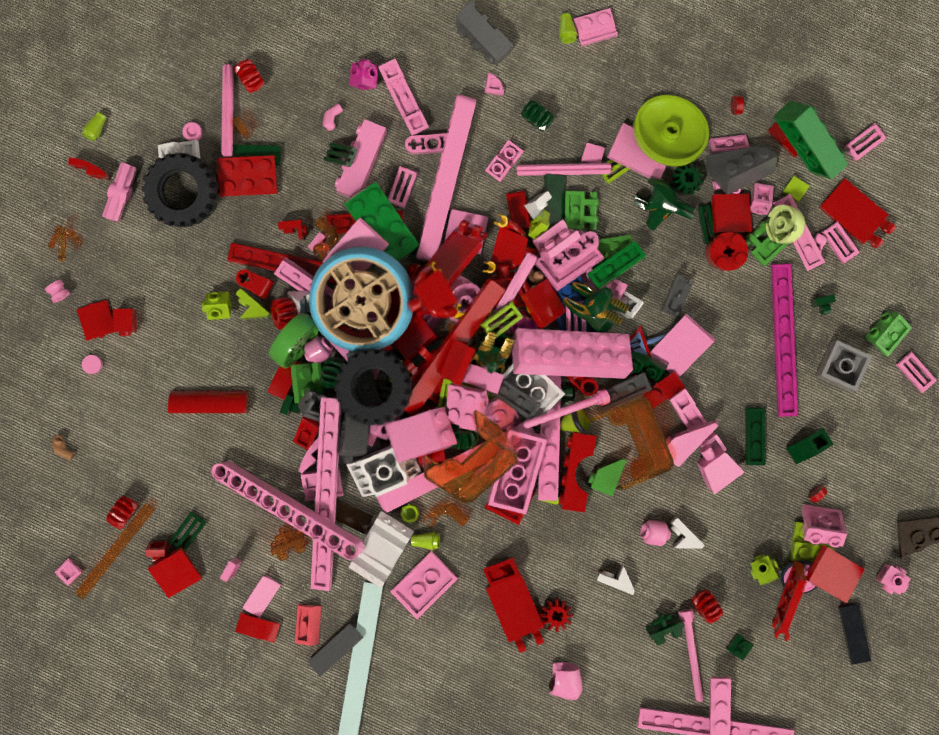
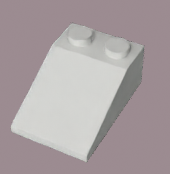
[503,364,565,418]

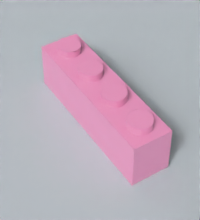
[335,119,387,198]

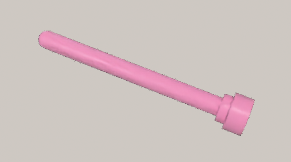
[523,389,610,428]
[678,609,703,702]

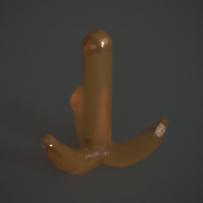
[48,225,82,262]

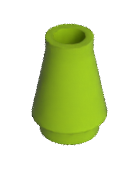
[559,13,578,44]
[81,112,107,142]
[411,531,440,551]

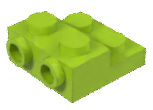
[789,522,834,562]

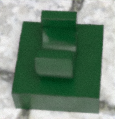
[810,294,836,315]
[279,395,301,415]
[726,633,754,661]

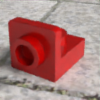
[278,220,307,241]

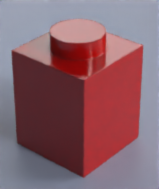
[113,308,137,337]

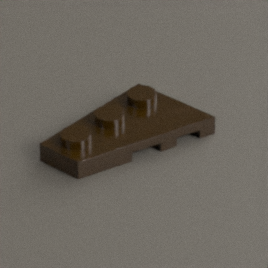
[897,516,939,560]

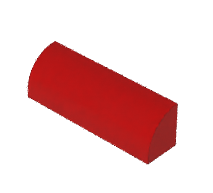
[168,390,248,413]

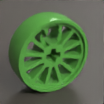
[269,312,319,369]

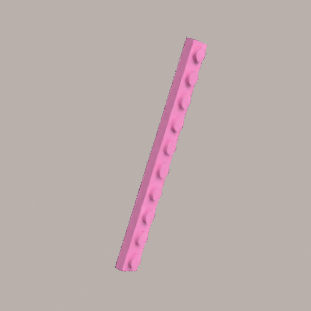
[311,397,341,591]

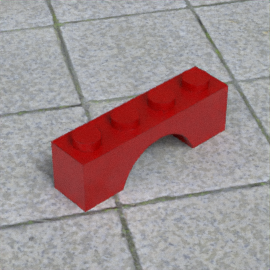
[558,432,596,513]

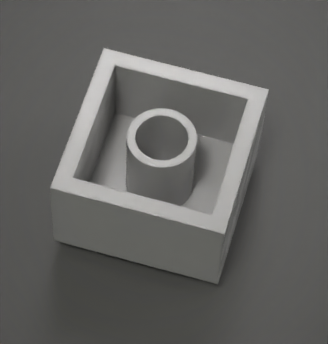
[816,340,872,392]

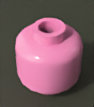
[304,336,333,363]
[640,520,671,546]

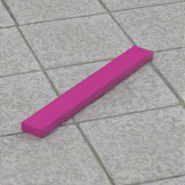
[771,264,798,417]

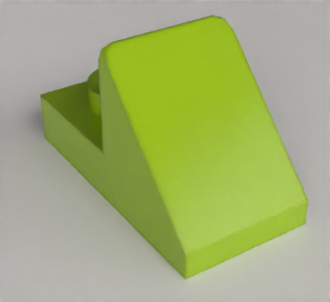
[236,288,272,320]

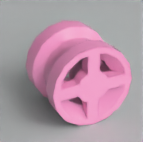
[45,280,70,303]

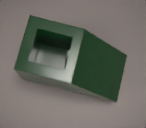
[785,428,834,465]

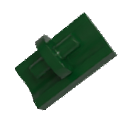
[645,611,684,646]

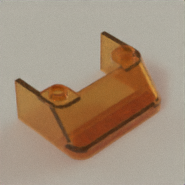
[588,398,674,490]
[422,410,518,503]

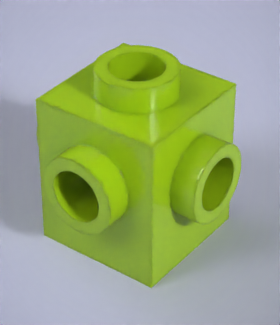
[202,291,232,320]
[750,554,781,586]

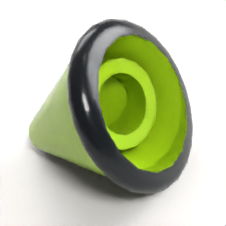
[560,409,590,434]

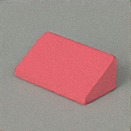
[295,604,321,646]

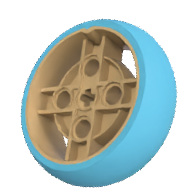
[309,247,415,352]

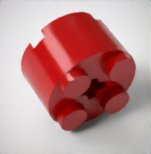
[705,232,748,271]

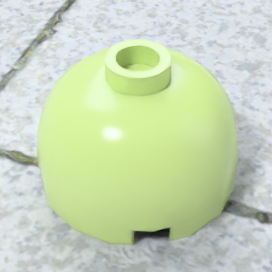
[766,205,805,244]

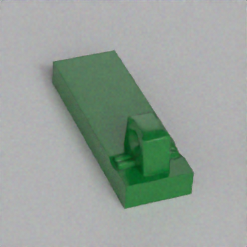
[587,241,646,290]

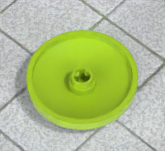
[633,95,709,166]

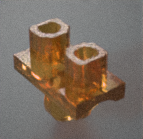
[270,527,306,561]

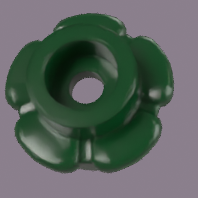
[562,384,575,403]

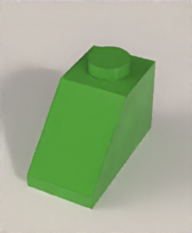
[588,459,627,496]

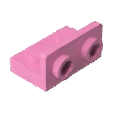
[533,220,581,259]

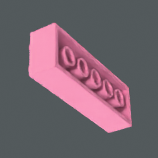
[512,328,633,379]

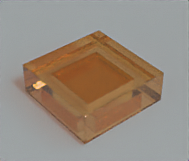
[232,117,252,140]

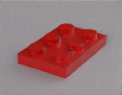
[217,155,278,197]

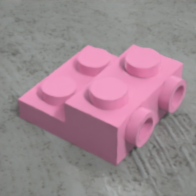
[446,383,488,431]
[802,504,847,547]

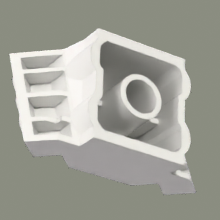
[347,445,422,497]
[349,511,414,588]

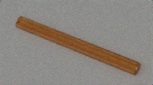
[75,503,155,599]

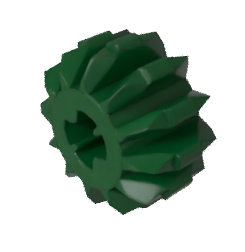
[521,100,554,131]
[672,163,704,195]
[320,357,346,390]
[451,424,479,451]

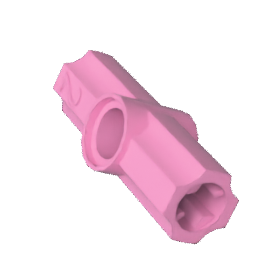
[102,163,138,222]

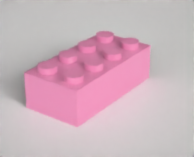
[487,426,547,514]

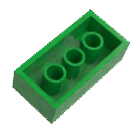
[773,101,848,180]
[342,181,420,261]

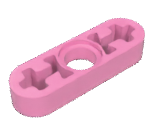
[405,133,447,155]
[549,231,599,272]

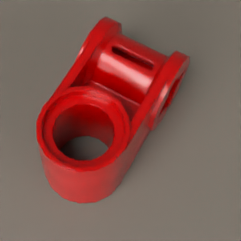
[236,269,275,299]
[565,376,598,397]

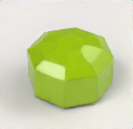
[400,504,419,523]

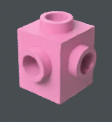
[875,563,910,595]

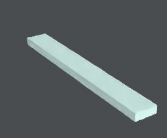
[338,581,383,735]

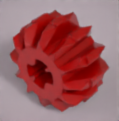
[234,59,264,93]
[270,297,298,330]
[106,495,137,529]
[692,589,723,624]
[540,598,573,632]

